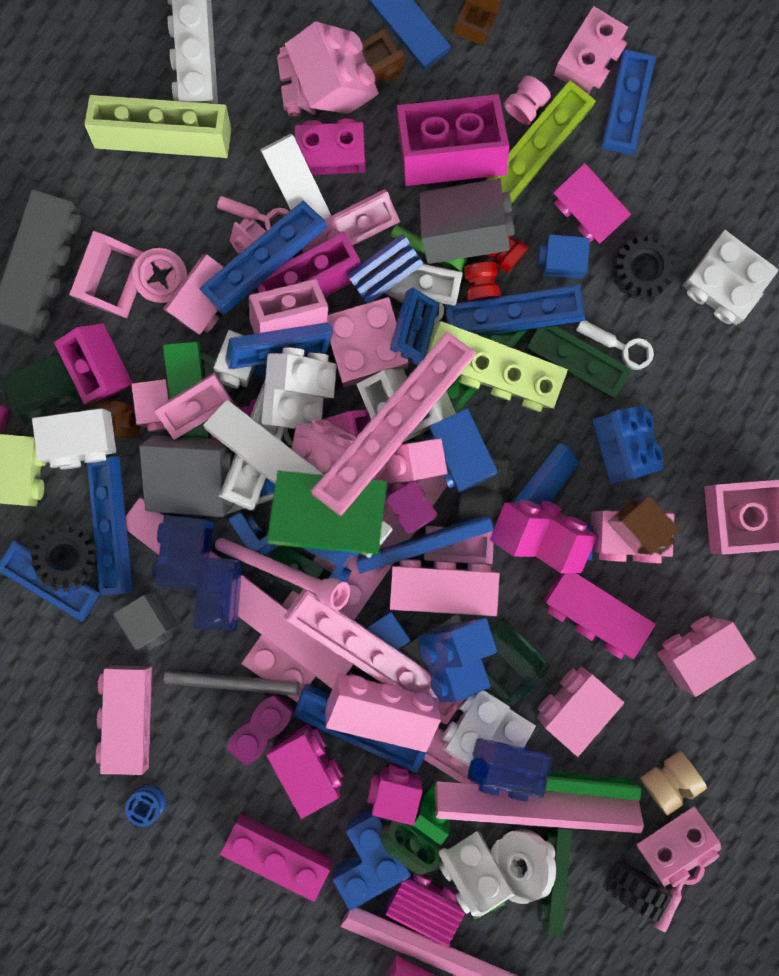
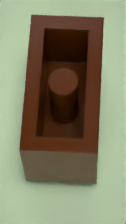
[607,496,680,555]

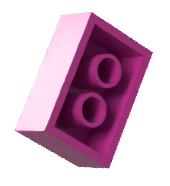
[397,94,509,186]

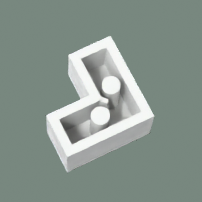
[357,368,456,442]
[32,409,116,469]

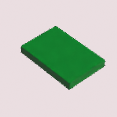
[267,470,387,555]

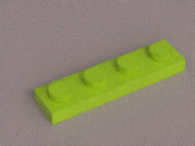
[486,80,596,204]

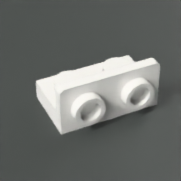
[439,831,515,917]

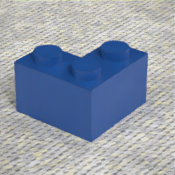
[426,408,498,493]
[418,618,497,702]
[333,808,411,911]

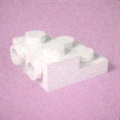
[683,230,779,325]
[261,348,337,429]
[442,690,536,786]

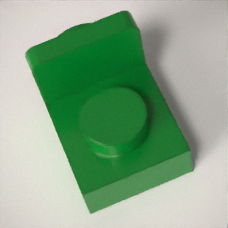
[414,781,451,845]

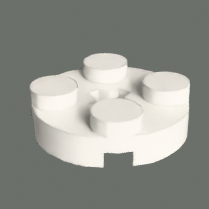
[491,829,556,904]

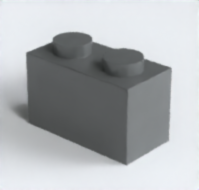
[114,591,179,651]

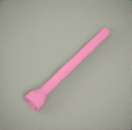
[215,538,350,610]

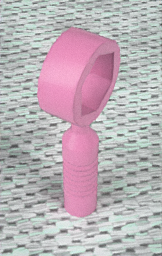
[217,196,290,230]
[653,864,705,932]

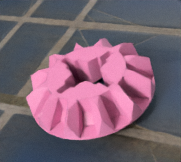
[132,248,187,303]

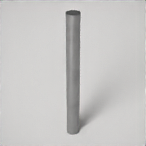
[164,670,300,696]

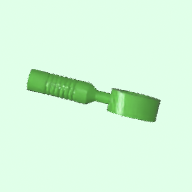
[391,225,467,272]

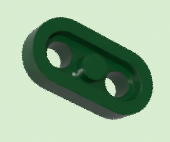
[380,820,440,875]

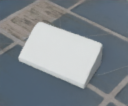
[389,261,463,306]

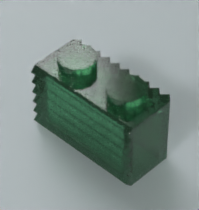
[0,352,79,422]

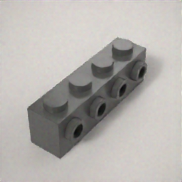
[0,189,81,338]

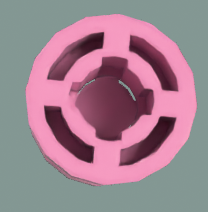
[504,75,551,125]

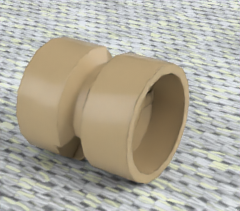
[640,750,707,816]

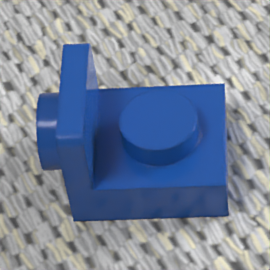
[229,512,279,555]

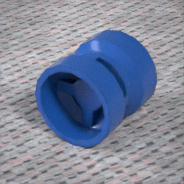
[125,785,166,827]

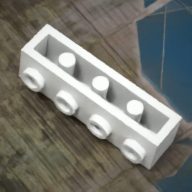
[167,0,218,104]

